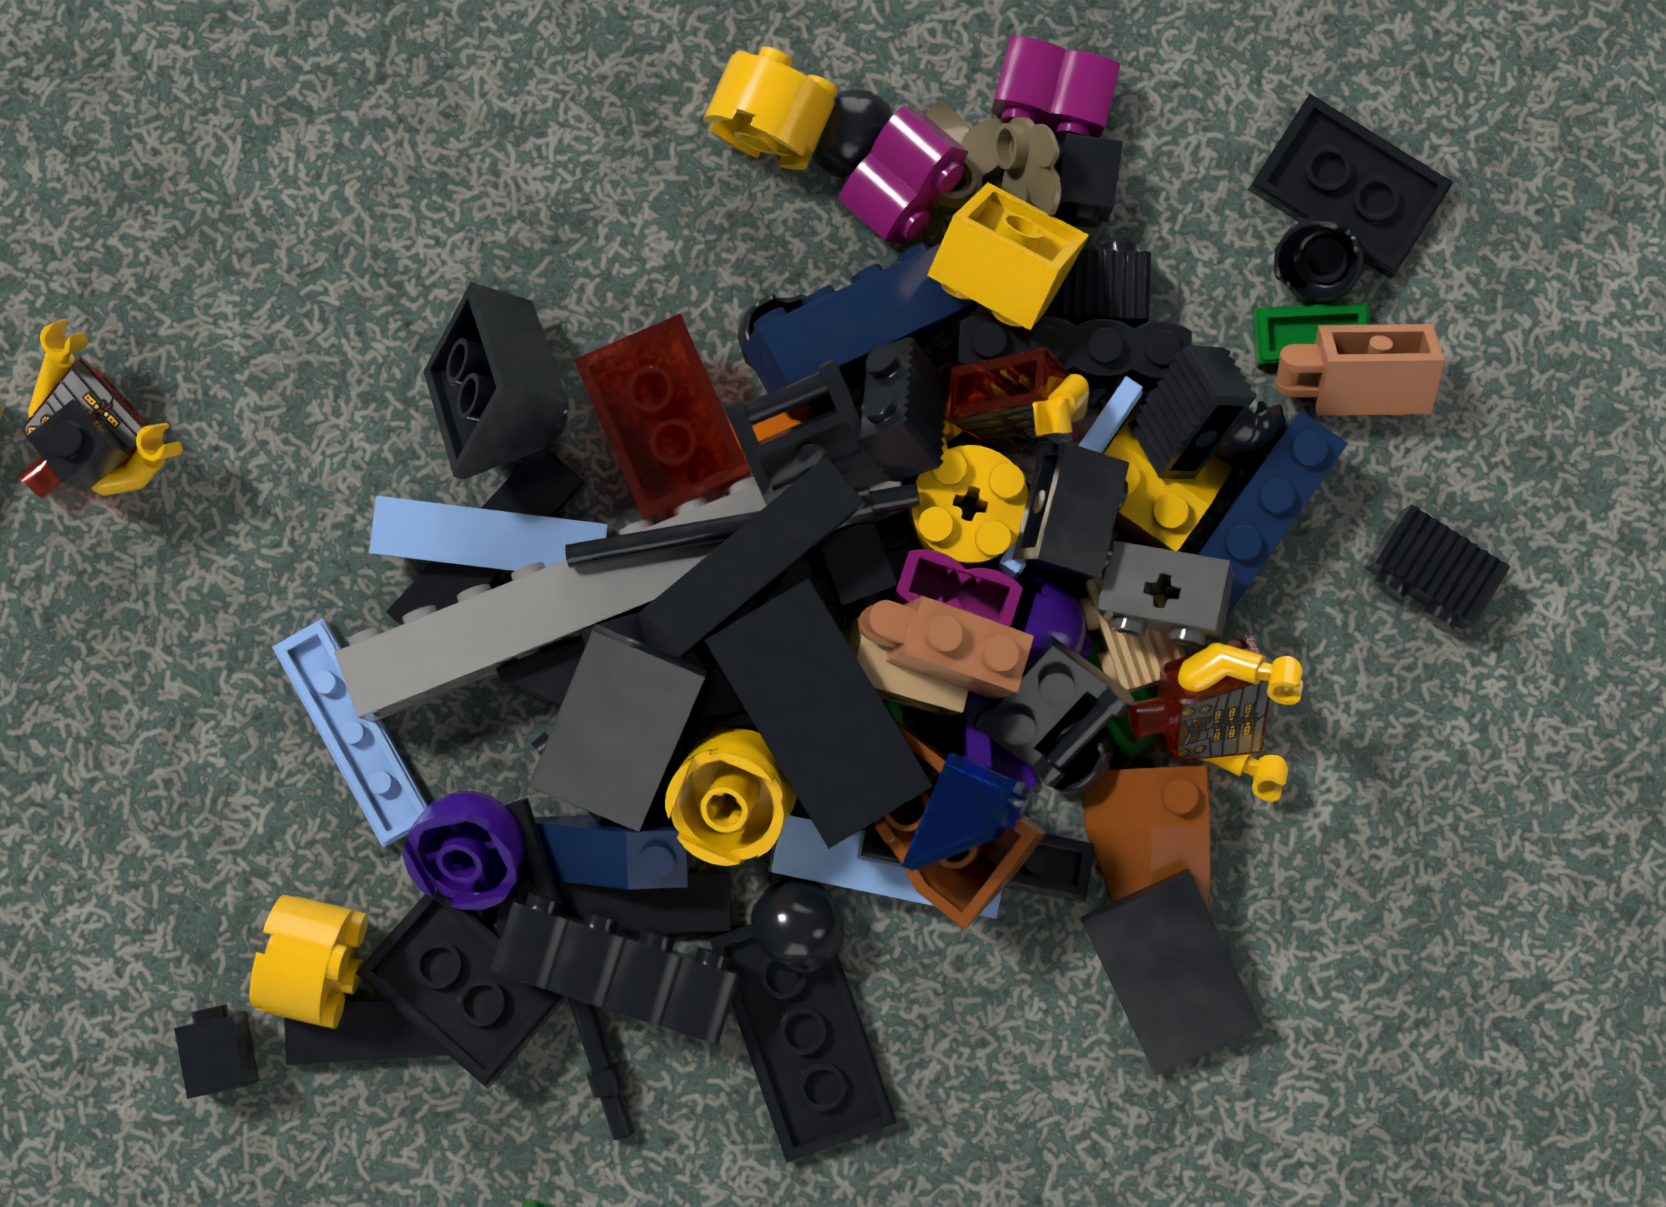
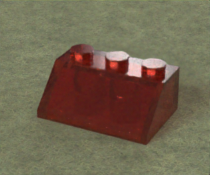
[573,313,750,525]

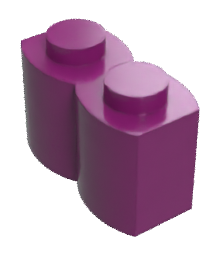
[991,35,1121,141]
[838,106,969,244]
[894,549,1023,627]

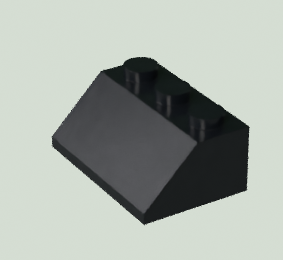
[423,282,569,480]

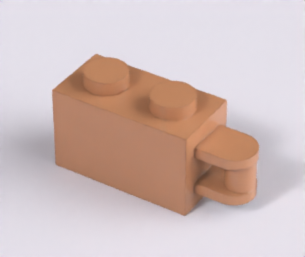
[1275,324,1445,417]
[858,596,1034,700]

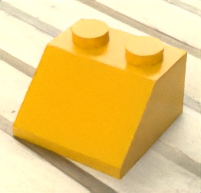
[927,182,1089,330]
[1103,403,1233,551]

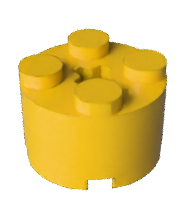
[703,46,838,170]
[908,445,1029,570]
[665,726,797,866]
[249,895,369,1029]

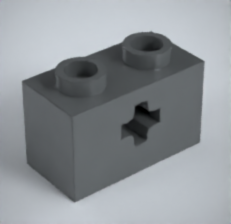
[1097,540,1235,647]

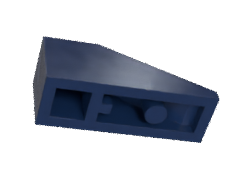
[519,812,691,889]

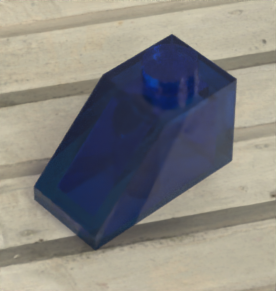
[901,752,1029,871]

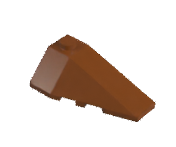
[874,716,1047,930]
[1083,766,1210,914]

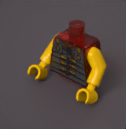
[19,319,183,499]
[941,347,1089,453]
[1129,635,1303,802]

